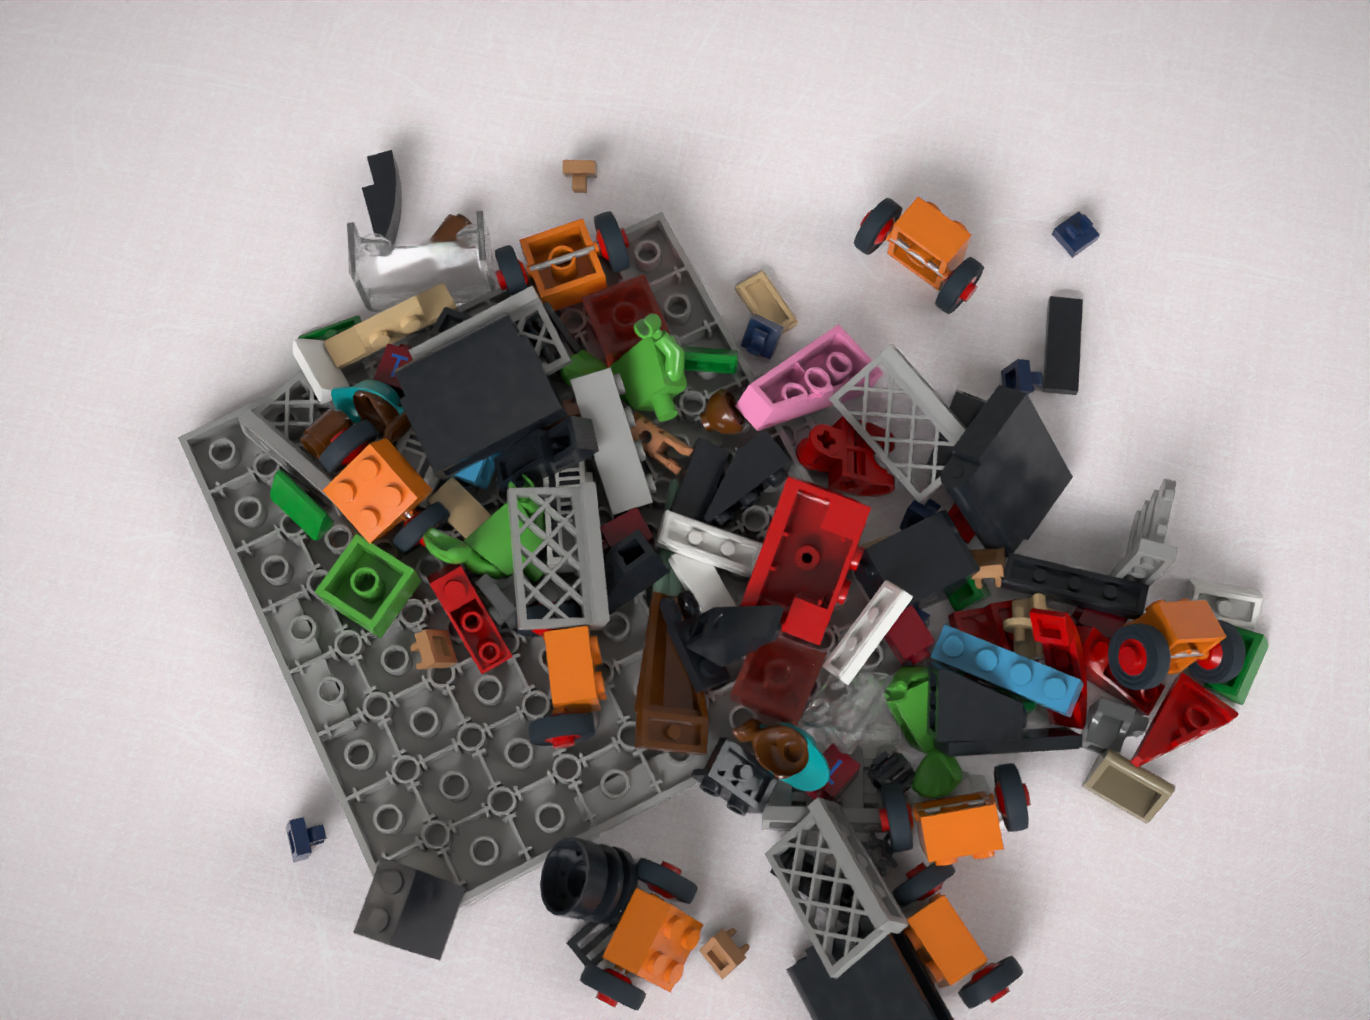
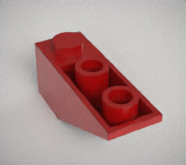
[427,563,513,674]
[1075,625,1165,716]

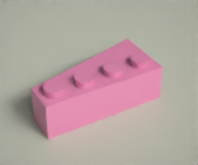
[735,324,883,431]

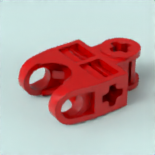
[796,416,895,497]

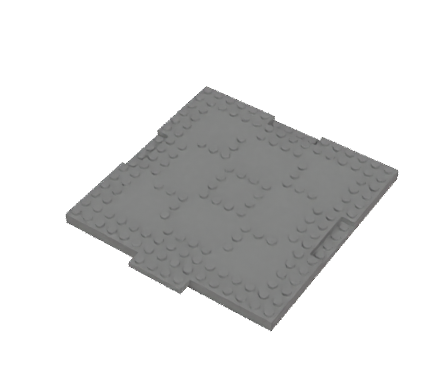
[178,212,916,908]

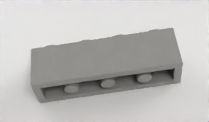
[570,367,657,515]

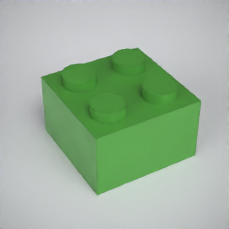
[315,533,421,639]

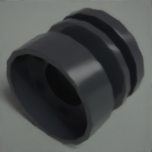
[540,837,638,925]

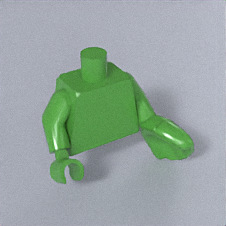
[560,314,687,422]
[423,474,546,584]
[880,666,964,799]

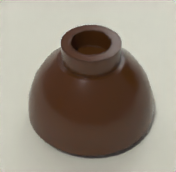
[700,388,745,435]

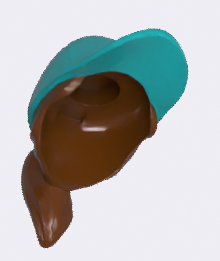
[331,379,412,443]
[732,718,830,791]

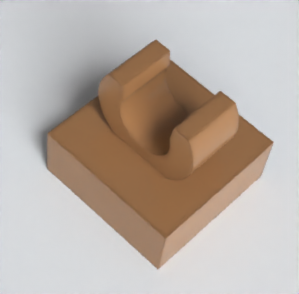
[562,160,598,193]
[969,547,1006,589]
[410,629,458,669]
[699,928,750,979]

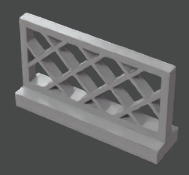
[409,286,572,375]
[829,344,967,503]
[238,371,381,517]
[507,482,610,631]
[765,797,909,978]

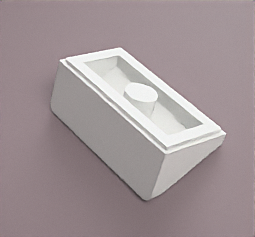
[293,338,350,404]
[1187,578,1264,630]

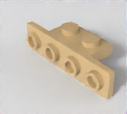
[324,283,458,369]

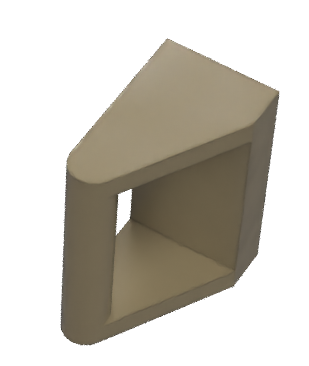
[1082,749,1176,823]

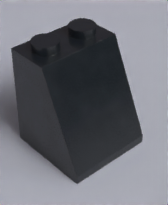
[853,509,981,611]
[353,857,466,961]

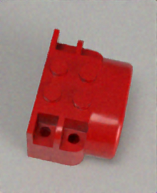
[740,476,872,646]

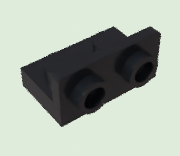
[691,737,779,816]

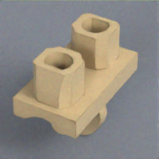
[1003,593,1053,661]

